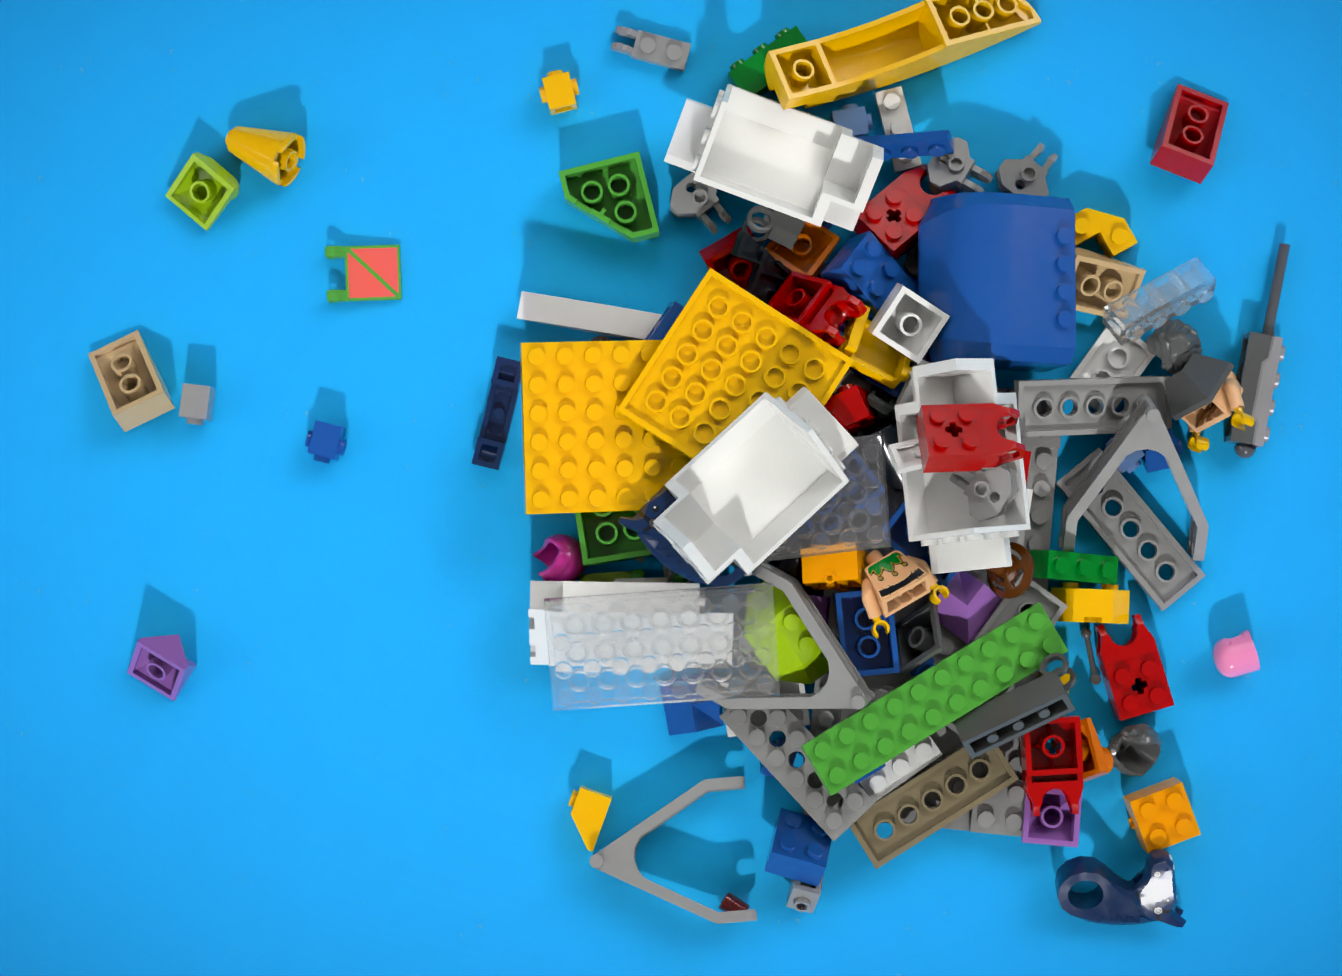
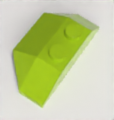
[743,581,829,685]

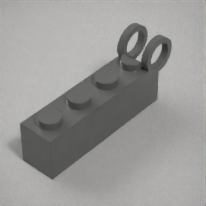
[742,206,806,250]
[954,653,1076,759]

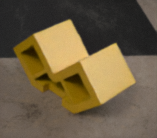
[1075,208,1138,258]
[1051,582,1130,624]

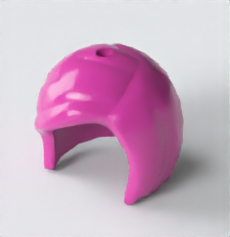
[532,534,585,581]

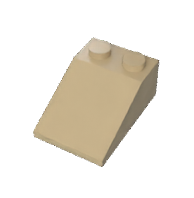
[1075,247,1146,321]
[88,330,175,432]

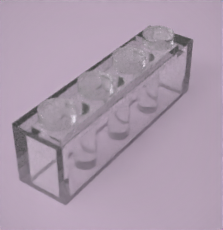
[1102,256,1216,346]

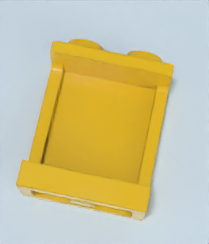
[838,305,912,389]

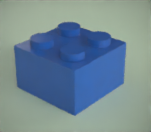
[764,808,832,886]

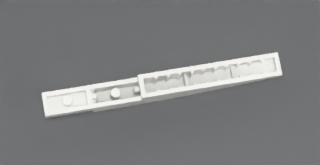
[517,291,662,340]

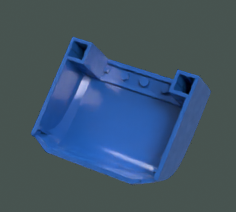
[918,192,1076,372]

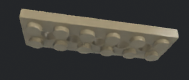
[850,746,1019,869]

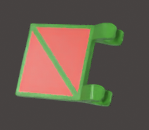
[325,245,402,303]

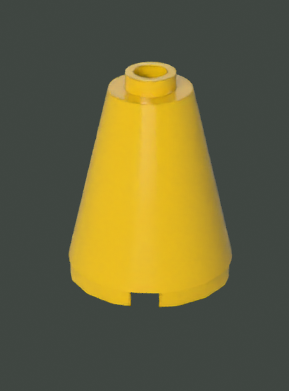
[225,126,306,187]

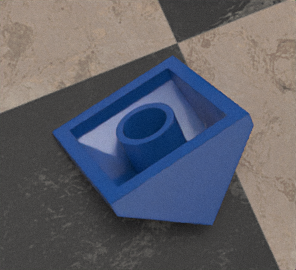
[659,671,724,735]

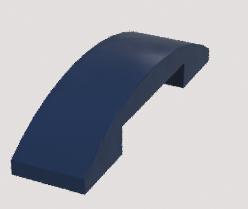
[471,356,521,470]

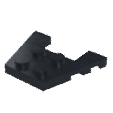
[731,231,791,304]

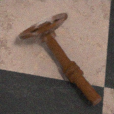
[986,542,1034,599]

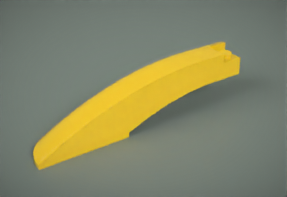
[765,0,1042,110]

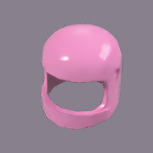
[1213,630,1260,678]

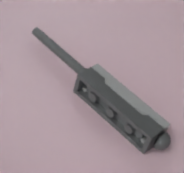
[1224,243,1290,458]

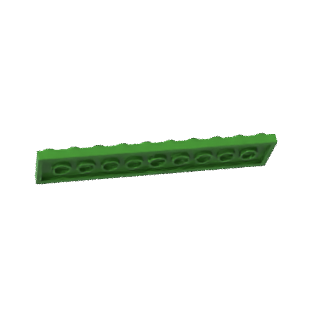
[800,602,1068,796]

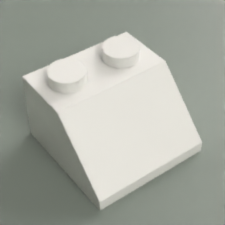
[866,283,950,364]

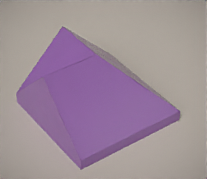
[936,571,1001,645]
[127,634,197,701]
[1021,789,1082,848]

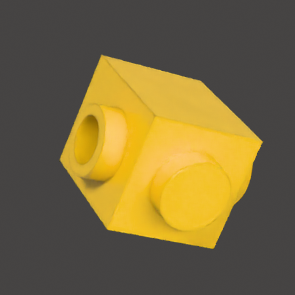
[539,70,580,115]

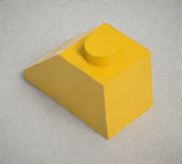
[568,785,612,852]

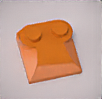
[765,222,841,277]
[1050,718,1113,782]

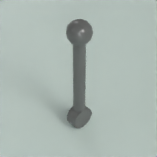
[1081,628,1101,685]

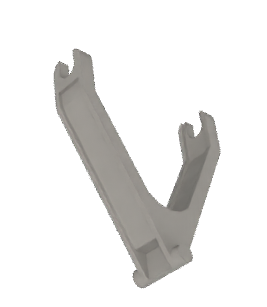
[1058,396,1209,561]
[695,562,875,709]
[589,776,758,924]

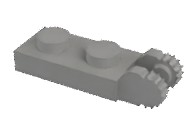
[611,26,691,72]

